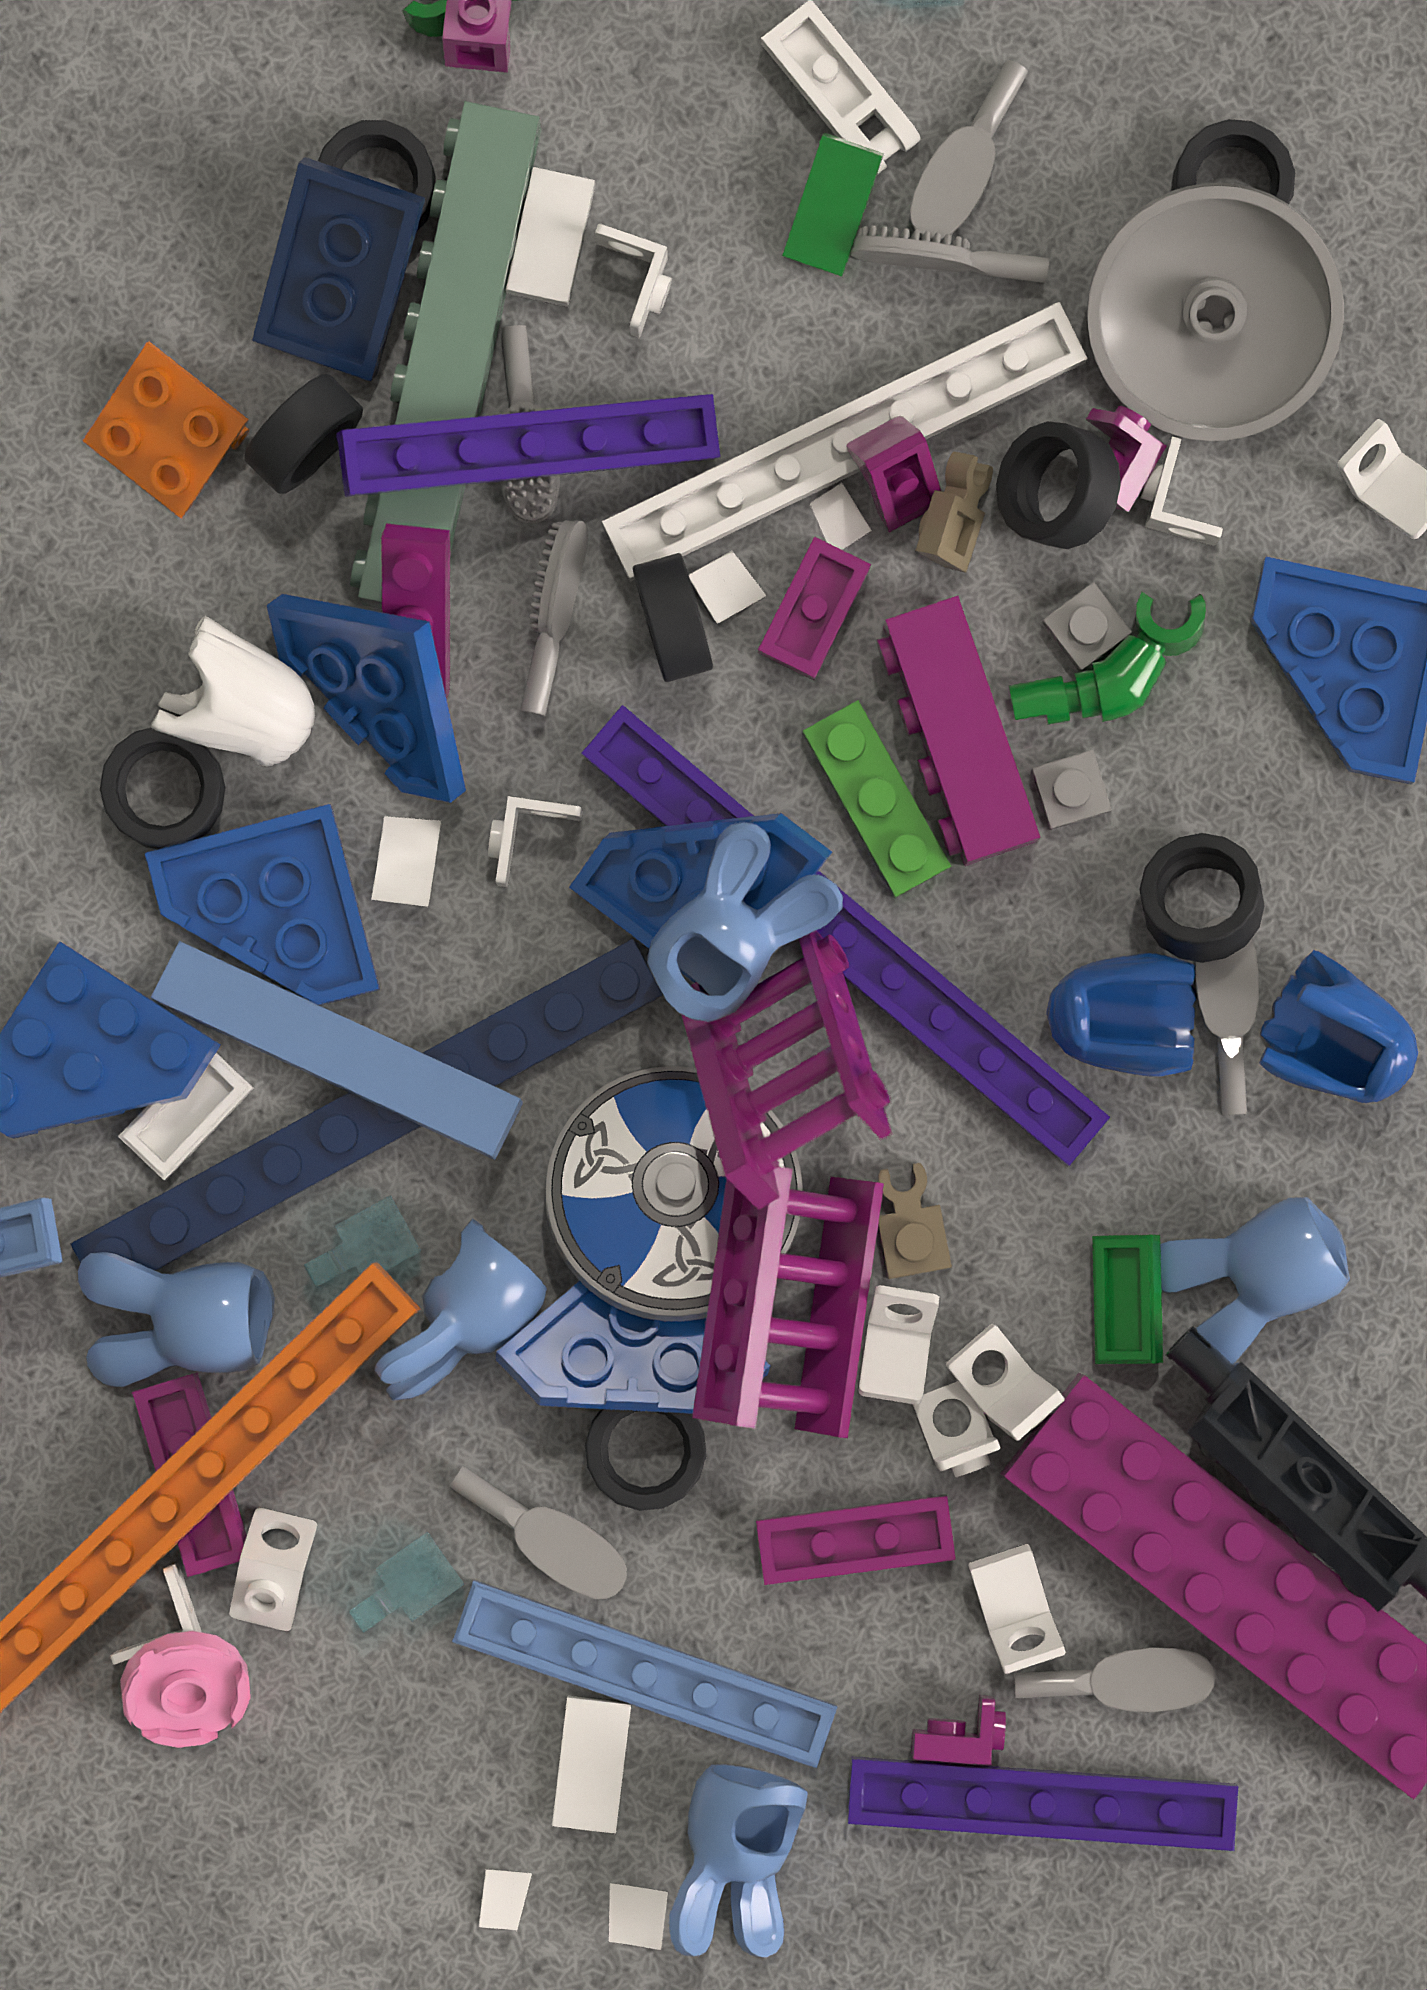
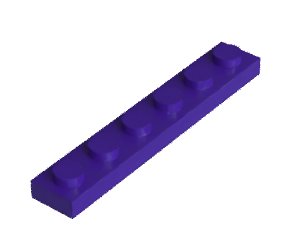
[337,394,721,497]
[847,1756,1239,1851]

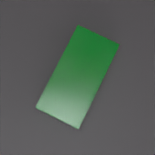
[782,133,884,277]
[1092,1235,1163,1364]

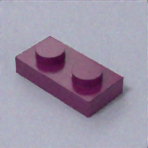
[758,536,871,681]

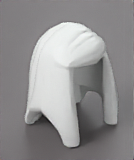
[151,616,315,767]

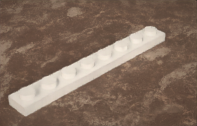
[602,302,1087,582]

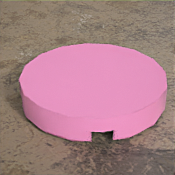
[120,1631,251,1748]

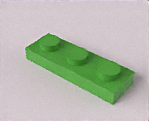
[802,700,951,898]

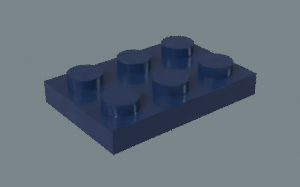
[252,157,426,381]

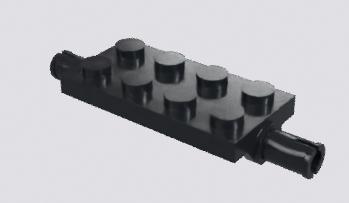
[1166,1326,1427,1612]

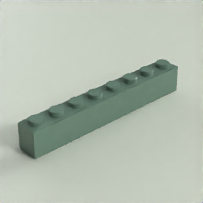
[350,101,541,609]

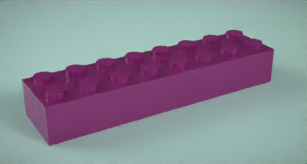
[1000,1373,1427,1800]

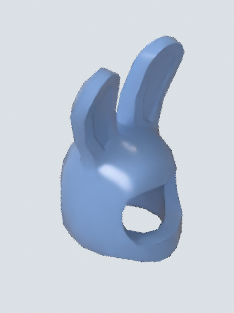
[648,822,843,1022]
[1161,1197,1350,1364]
[375,1218,547,1401]
[78,1252,275,1387]
[669,1764,808,1957]

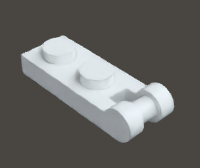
[761,0,921,174]

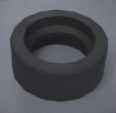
[1172,119,1296,205]
[318,120,436,232]
[244,374,363,494]
[996,421,1121,549]
[633,553,713,682]
[100,727,226,849]
[1139,833,1265,963]
[585,1409,707,1511]

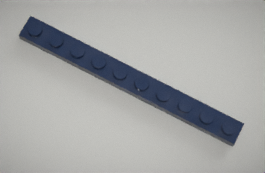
[70,939,663,1271]

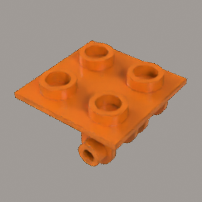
[83,341,250,519]

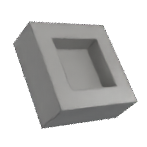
[1042,582,1132,672]
[1031,750,1112,830]

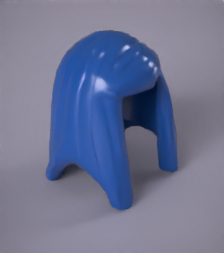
[1259,950,1418,1103]
[1046,953,1196,1076]

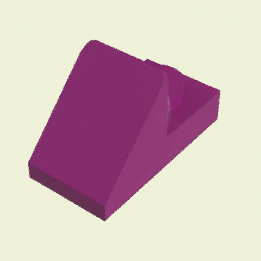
[846,416,942,533]

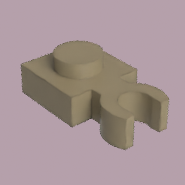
[915,451,993,573]
[878,1163,952,1279]

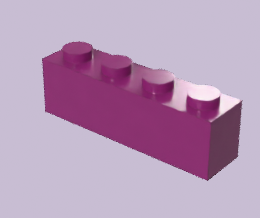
[876,595,1041,866]

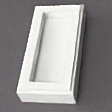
[506,167,595,307]
[118,1052,254,1181]
[552,1695,631,1834]

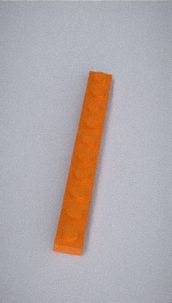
[0,1262,421,1713]

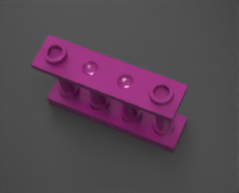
[681,930,892,1210]
[692,1166,884,1438]

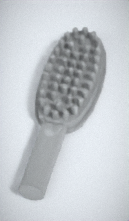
[910,60,1028,240]
[851,226,1049,283]
[500,325,560,524]
[521,520,588,716]
[1195,916,1259,1116]
[449,1466,627,1599]
[1013,1647,1215,1712]

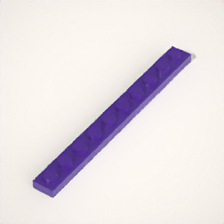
[581,705,1110,1166]

